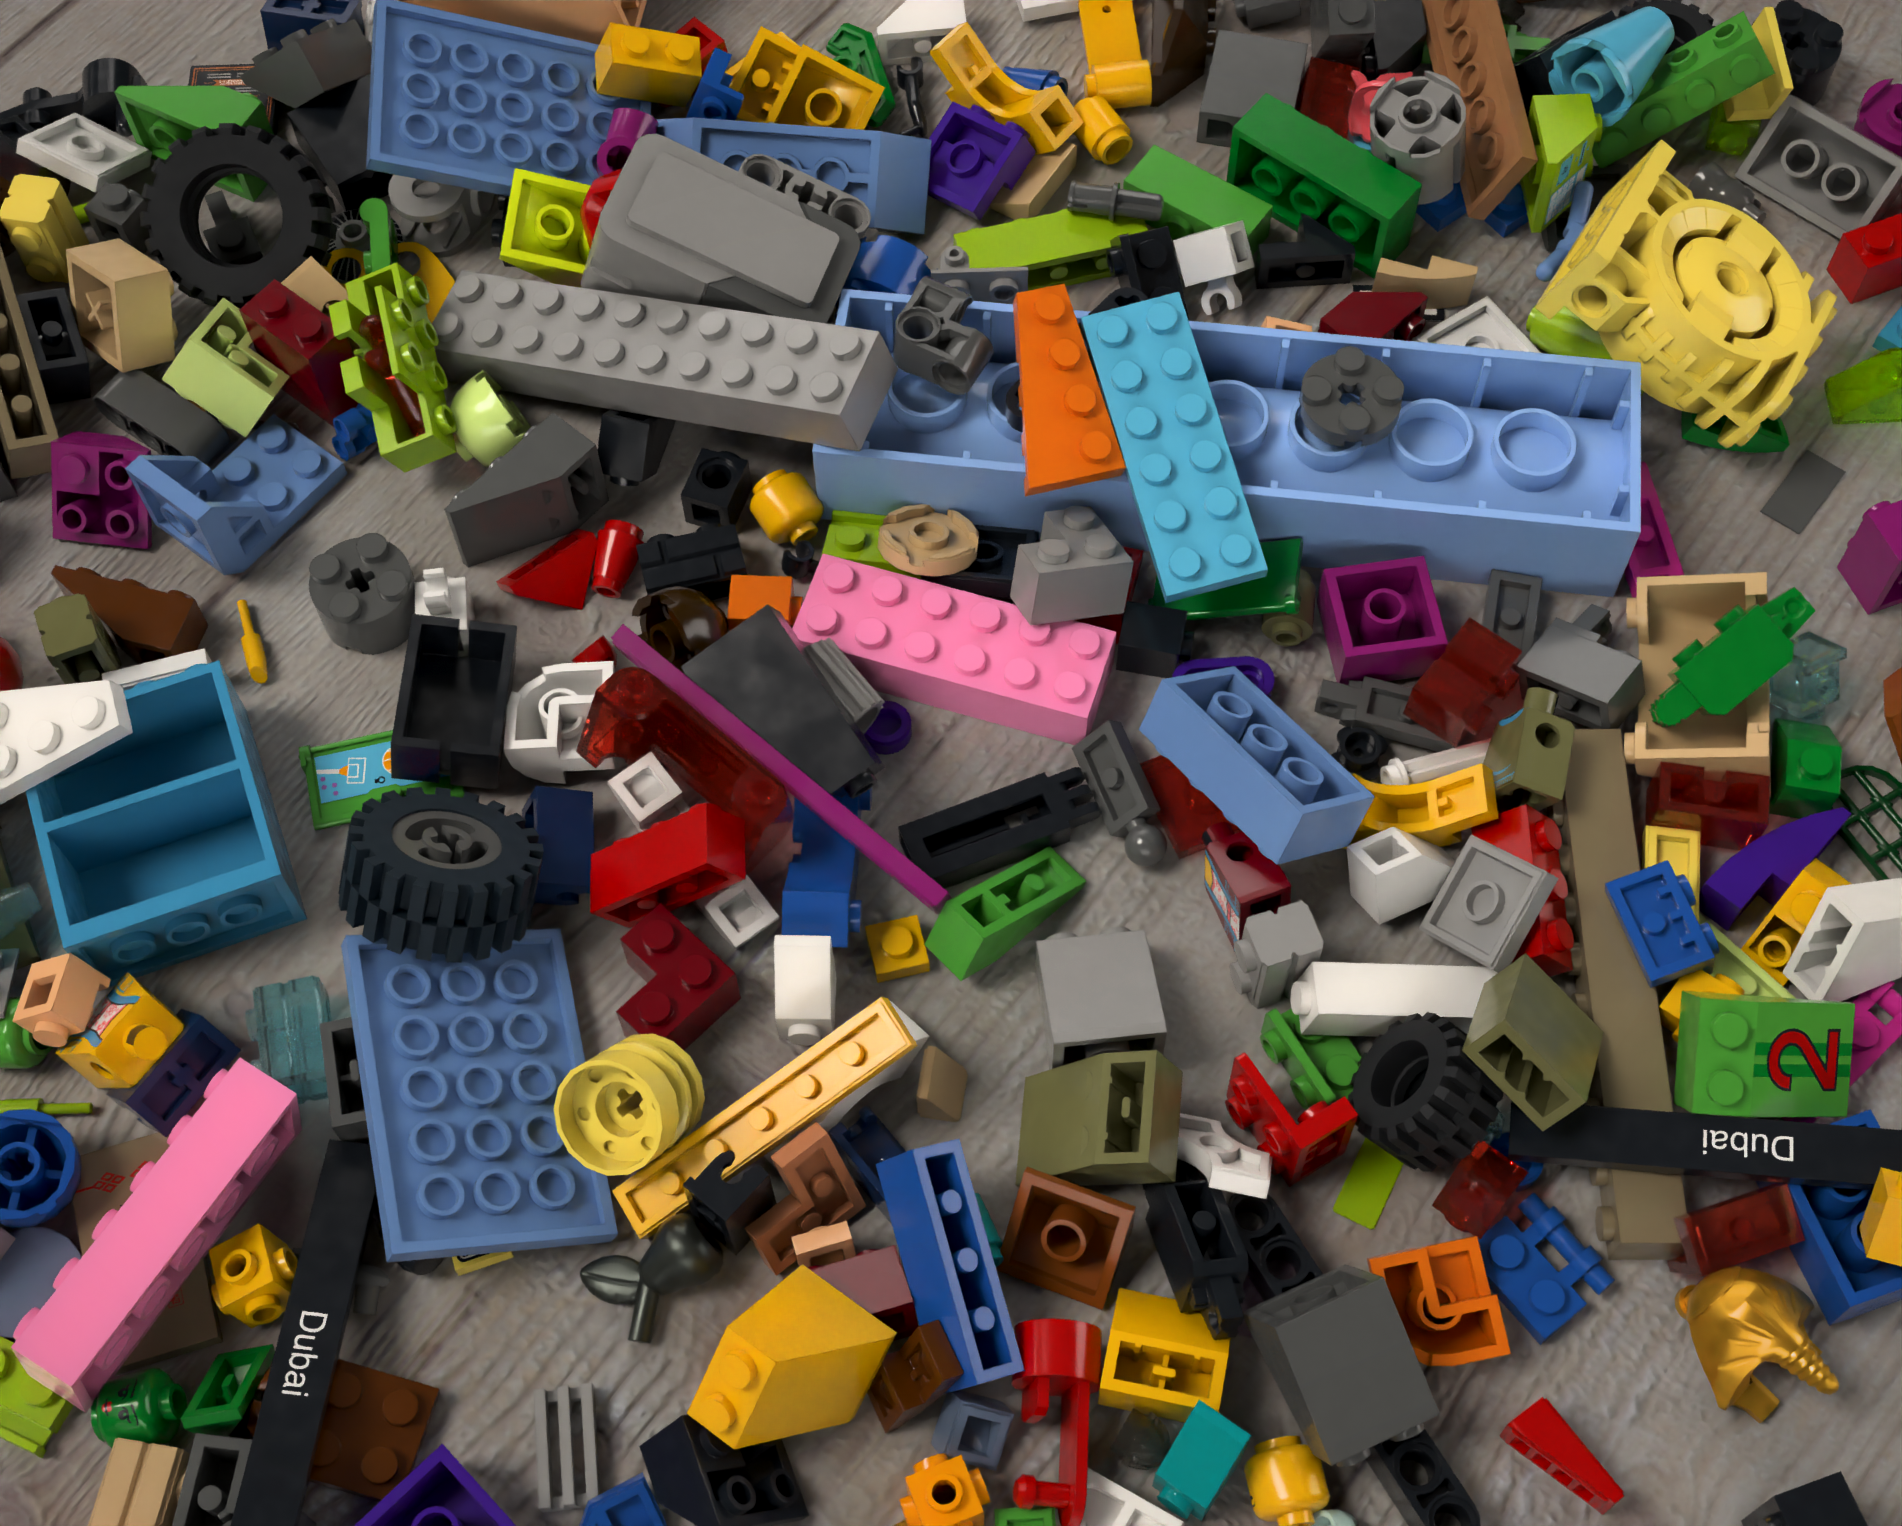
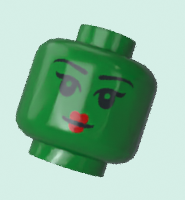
[91,1368,187,1448]

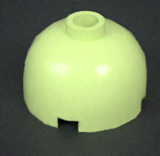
[450,370,531,468]

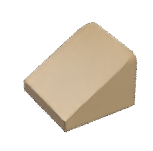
[916,1046,968,1122]

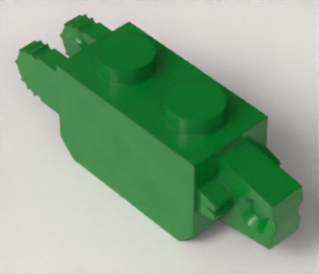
[1648,587,1815,727]

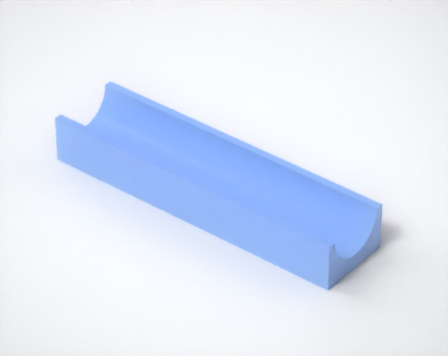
[812,289,1641,597]

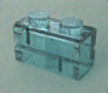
[245,975,332,1104]

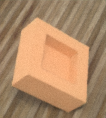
[791,1221,856,1267]

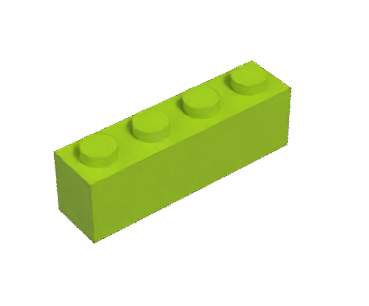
[953,209,1148,291]

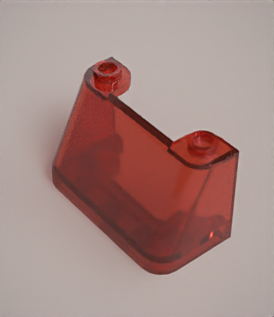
[576,667,794,875]

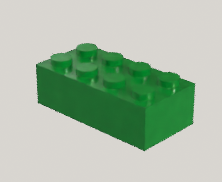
[1226,93,1422,279]

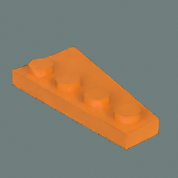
[1013,283,1126,497]

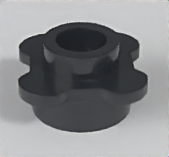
[1331,727,1388,781]

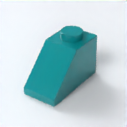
[1152,1400,1251,1521]

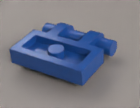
[1478,1192,1615,1345]

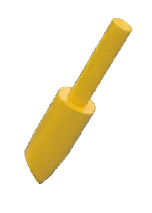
[237,599,268,684]

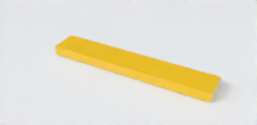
[612,997,918,1239]

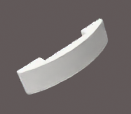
[608,752,779,950]

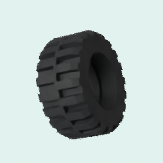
[140,123,337,309]

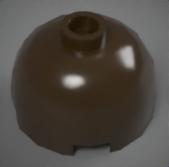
[632,586,729,685]

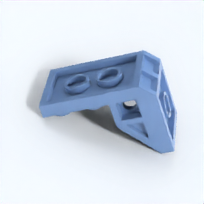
[125,414,347,575]

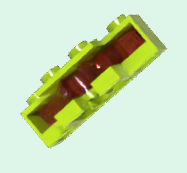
[328,262,457,472]

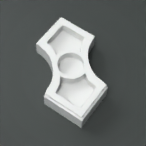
[1177,1113,1272,1199]

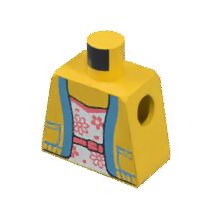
[55,972,185,1088]

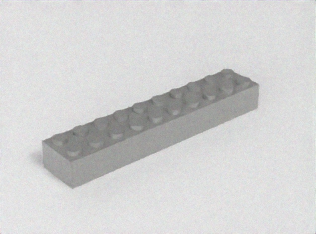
[432,270,898,451]

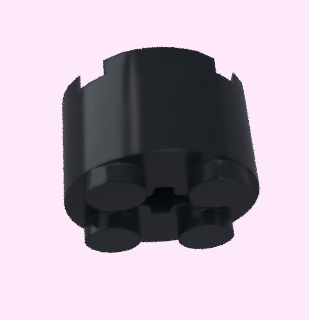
[1752,0,1844,106]

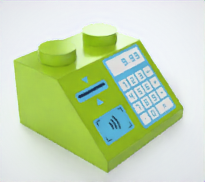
[1520,93,1603,233]

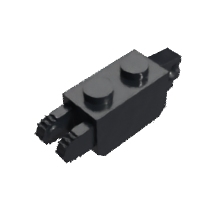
[1142,1158,1249,1340]

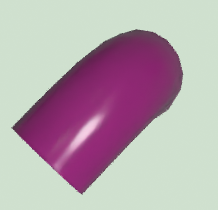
[597,108,659,177]

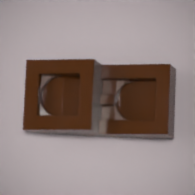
[867,1320,964,1433]

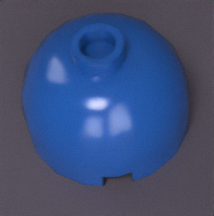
[0,1109,81,1228]

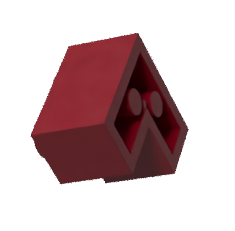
[616,903,741,1050]

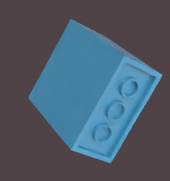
[25,660,307,987]

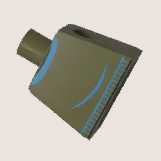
[1483,687,1575,813]

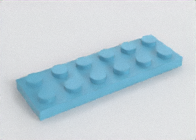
[1081,292,1268,603]

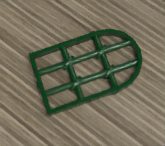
[1830,765,1902,881]

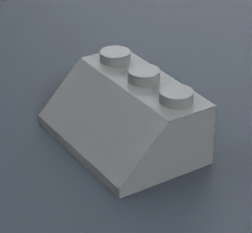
[1734,94,1902,239]

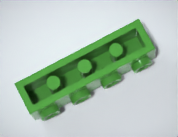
[1592,11,1775,168]

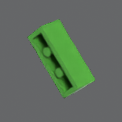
[1123,145,1273,256]

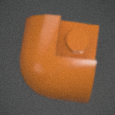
[1367,1236,1511,1366]

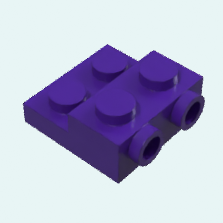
[928,102,1036,221]

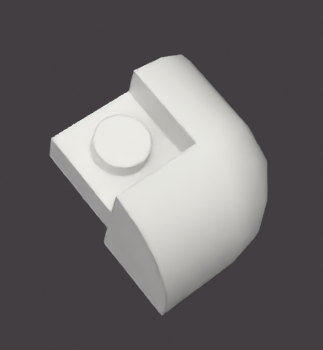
[504,661,620,784]

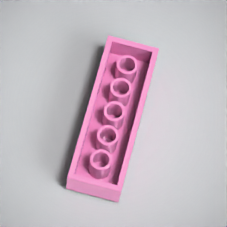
[792,553,1116,745]
[11,1057,302,1413]

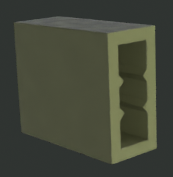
[1462,953,1604,1131]

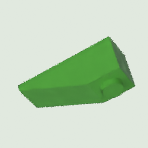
[924,846,1086,981]

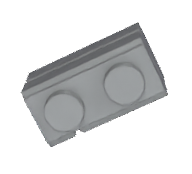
[1229,900,1325,1009]

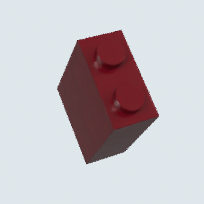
[239,279,359,427]

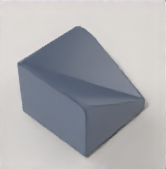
[931,1390,1014,1471]

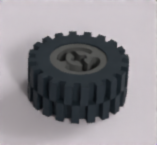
[338,787,544,962]

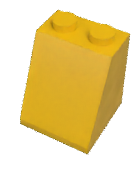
[687,1264,897,1450]

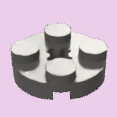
[1299,346,1404,447]

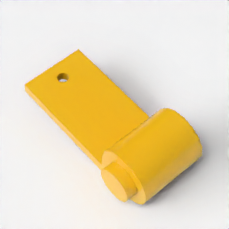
[1078,0,1152,109]

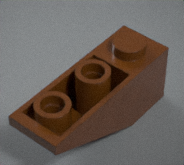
[51,565,209,664]

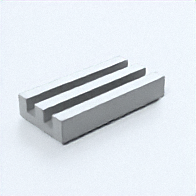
[533,1382,601,1513]

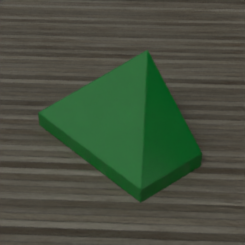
[181,1344,275,1437]

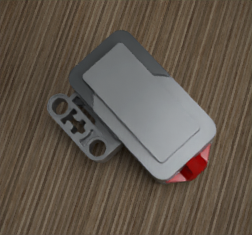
[580,134,871,324]

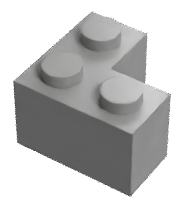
[1010,506,1134,625]

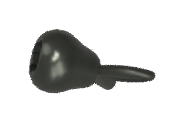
[580,1213,723,1344]

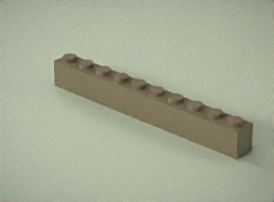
[1547,729,1691,1260]

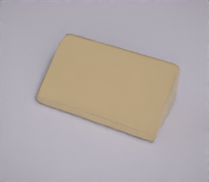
[989,143,1077,220]

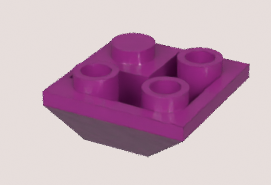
[51,431,152,549]

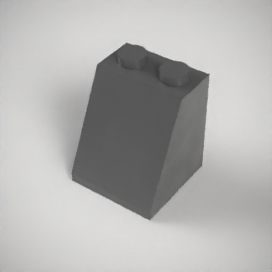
[1243,1264,1440,1467]

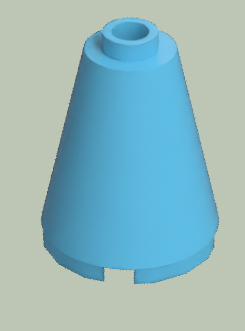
[1548,6,1675,127]

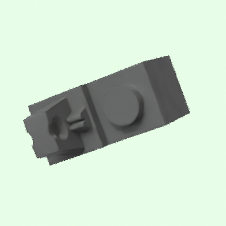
[1516,604,1645,729]

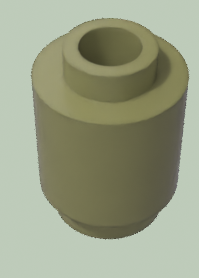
[1261,569,1316,646]

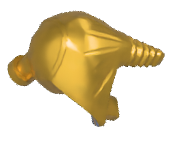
[1675,1266,1839,1423]

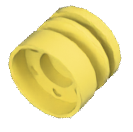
[554,1034,705,1176]

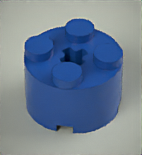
[834,235,931,319]

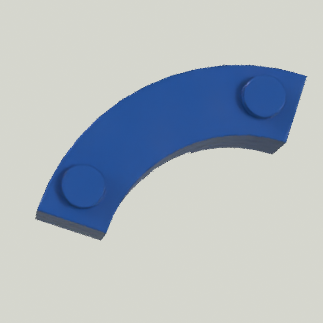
[781,769,872,948]

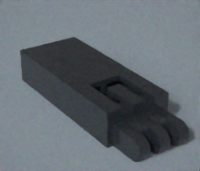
[898,767,1102,889]

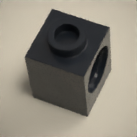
[681,448,752,526]

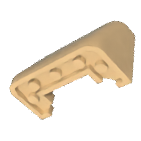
[1624,572,1771,797]

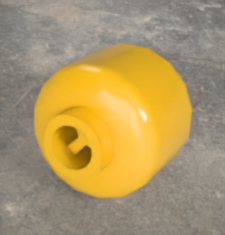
[750,469,824,546]
[1244,1436,1330,1526]

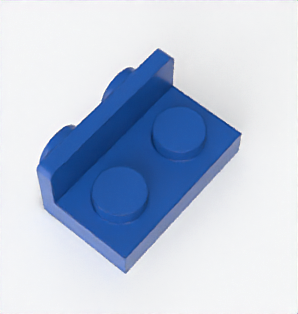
[686,47,745,120]
[1605,860,1720,988]

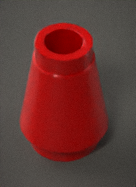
[591,520,644,598]

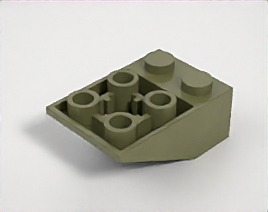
[1015,1050,1183,1187]

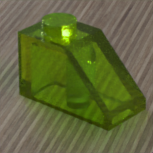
[1824,348,1902,424]

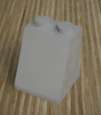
[1035,927,1167,1070]

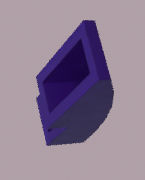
[1699,807,1852,931]

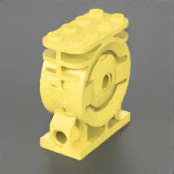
[1534,139,1837,448]

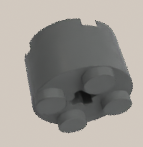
[309,533,416,655]

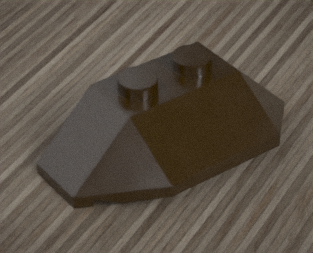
[1150,0,1216,107]

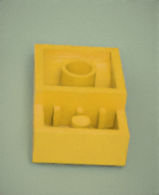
[730,26,885,130]

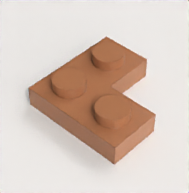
[745,1122,866,1276]

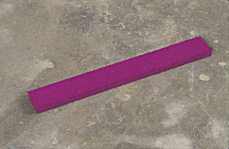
[611,624,952,915]

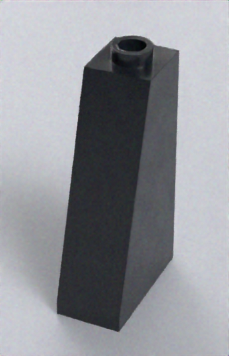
[681,604,885,799]

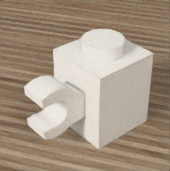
[1173,220,1255,315]
[414,568,475,656]

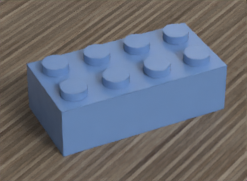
[1139,666,1375,865]

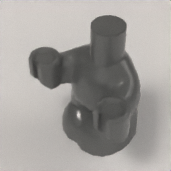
[1688,162,1766,224]

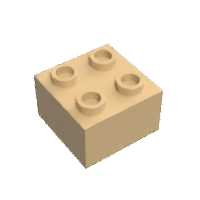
[66,238,178,373]

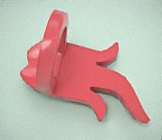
[1348,70,1413,144]

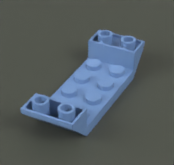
[656,117,932,235]

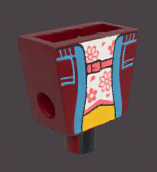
[1202,822,1292,952]

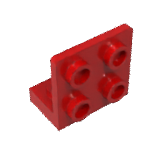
[1225,1052,1358,1187]

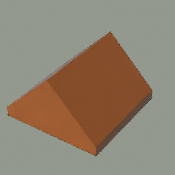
[996,1167,1136,1310]

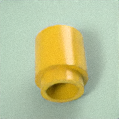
[1074,96,1133,165]

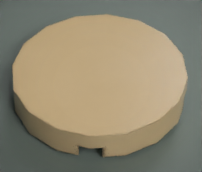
[877,504,979,577]

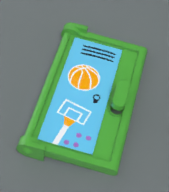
[299,730,465,831]

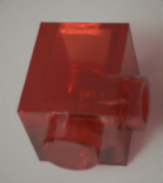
[1432,1140,1529,1240]

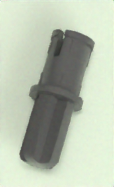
[1067,180,1164,221]

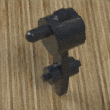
[0,58,148,137]

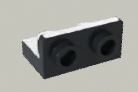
[1106,226,1189,320]

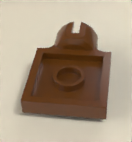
[247,1359,440,1502]

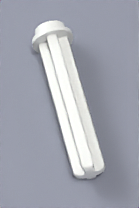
[1380,738,1491,785]

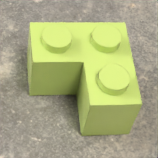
[162,298,290,438]

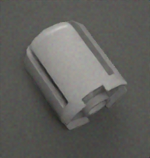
[1370,71,1466,205]

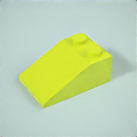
[499,168,591,287]

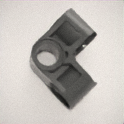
[893,276,994,395]

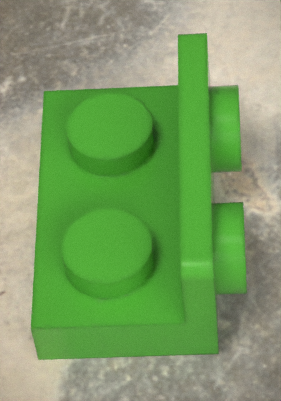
[1260,1008,1361,1110]

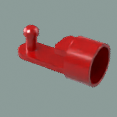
[1011,1318,1102,1526]

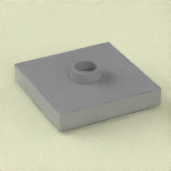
[1418,834,1559,973]

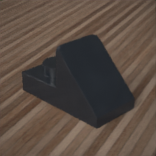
[1254,213,1356,289]

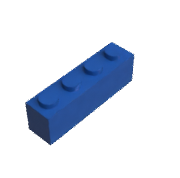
[875,1138,1025,1394]

